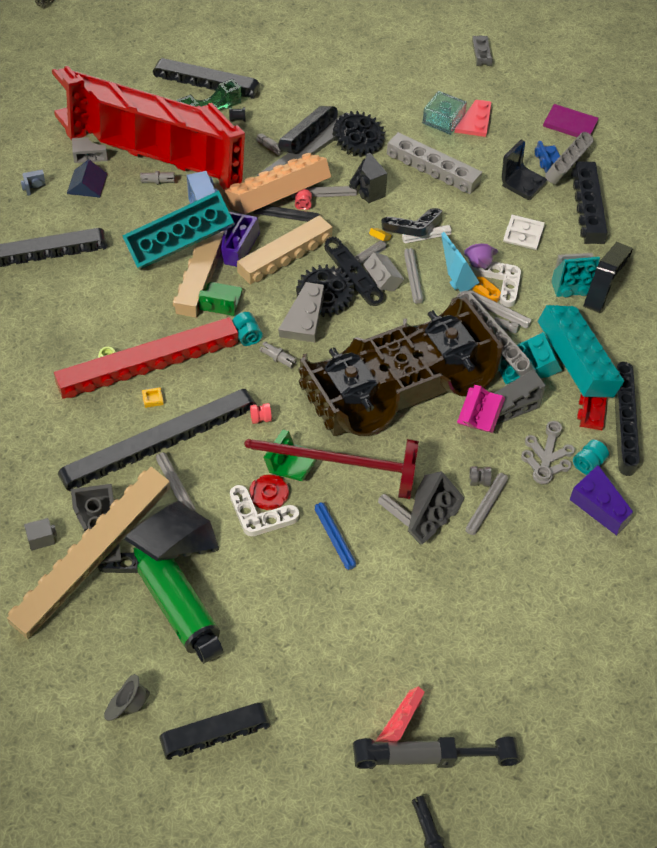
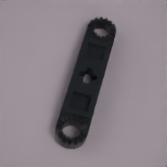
[324,236,384,306]

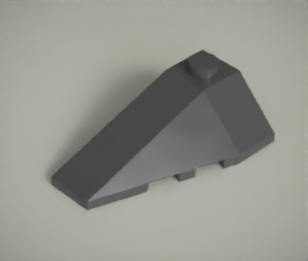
[71,484,121,564]

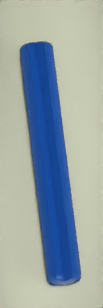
[315,502,356,570]

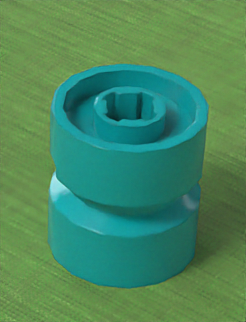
[232,312,263,346]
[573,439,609,475]

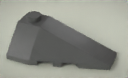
[408,471,464,545]

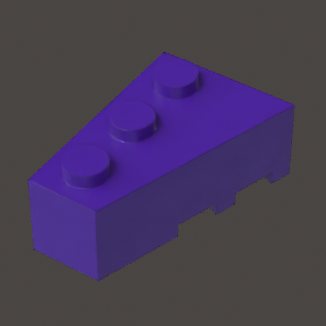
[221,212,260,267]
[570,465,633,536]

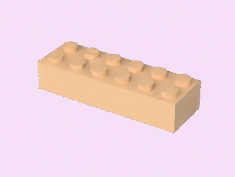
[225,153,331,214]

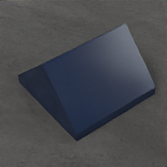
[67,159,107,198]

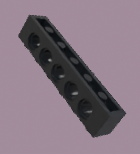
[571,161,608,244]

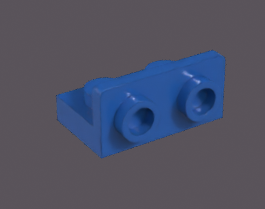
[534,141,560,173]

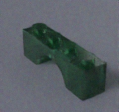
[177,79,241,111]

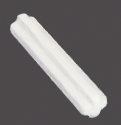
[402,225,452,243]

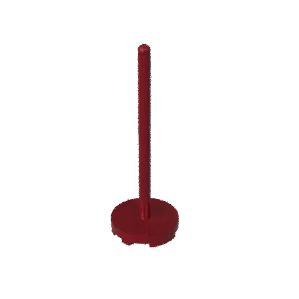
[244,439,419,500]

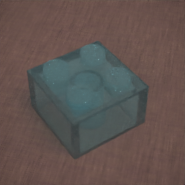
[422,91,467,135]

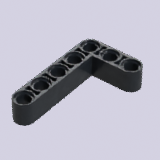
[583,242,633,313]

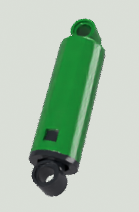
[133,547,224,664]

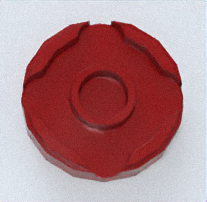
[250,474,289,510]

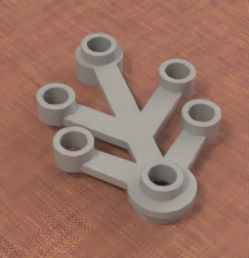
[521,421,575,484]

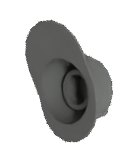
[104,674,150,721]

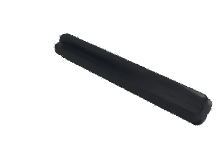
[253,205,320,222]

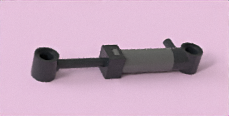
[353,736,520,769]

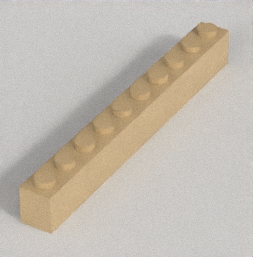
[7,467,170,639]

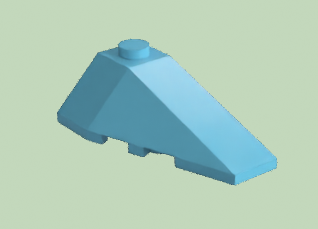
[441,232,480,292]

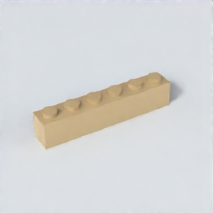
[237,215,332,285]
[173,231,224,318]

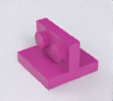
[457,385,505,434]

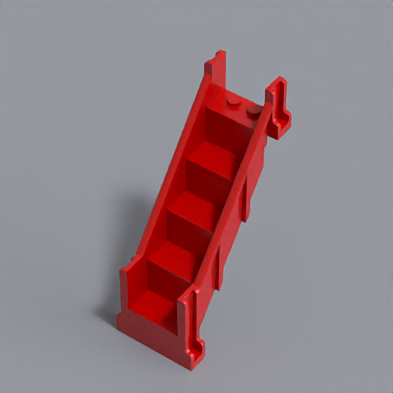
[52,66,245,190]

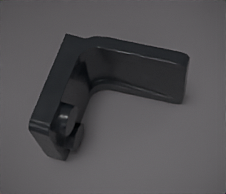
[502,139,547,200]

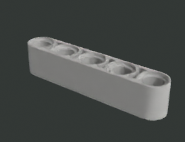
[545,132,593,184]

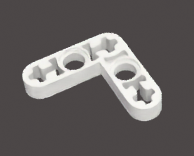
[470,262,521,307]
[230,485,299,536]

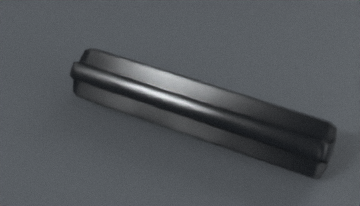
[349,159,365,189]

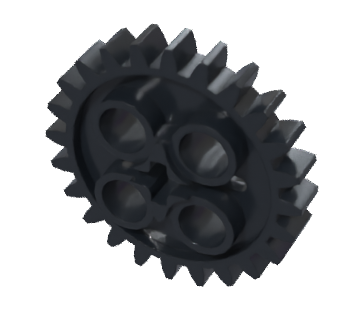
[332,111,385,157]
[296,264,354,317]

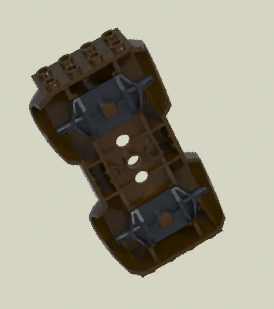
[298,297,504,436]

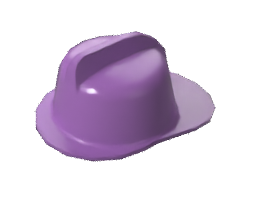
[464,243,498,269]

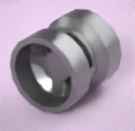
[469,466,491,487]

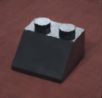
[359,153,388,204]

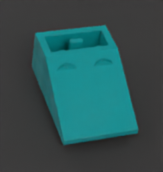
[551,257,600,297]
[500,332,562,385]

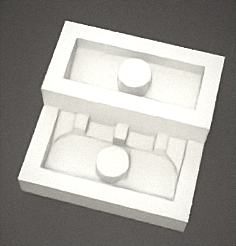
[503,215,545,250]

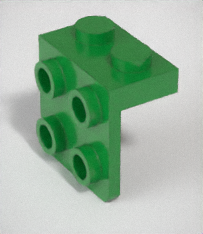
[198,282,242,316]

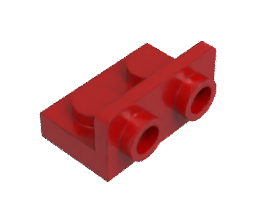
[577,394,606,431]

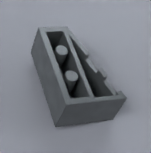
[494,369,546,425]

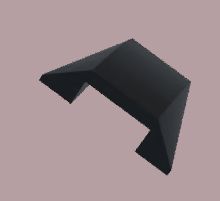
[124,501,219,561]

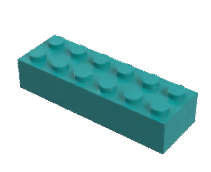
[122,190,235,270]
[537,305,624,397]

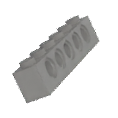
[387,132,482,194]

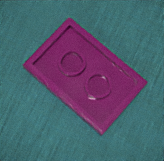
[543,104,599,137]

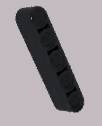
[278,106,338,153]
[159,703,271,760]

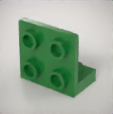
[263,429,316,481]

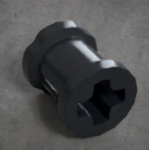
[229,107,246,122]

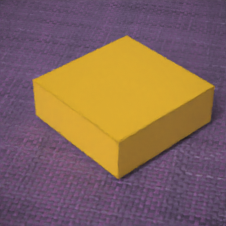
[369,228,392,241]
[142,387,164,408]

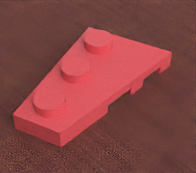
[454,100,491,137]
[375,686,425,742]

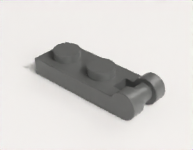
[472,35,492,66]

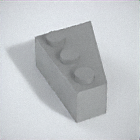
[278,282,324,343]

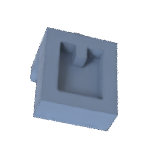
[21,170,46,196]

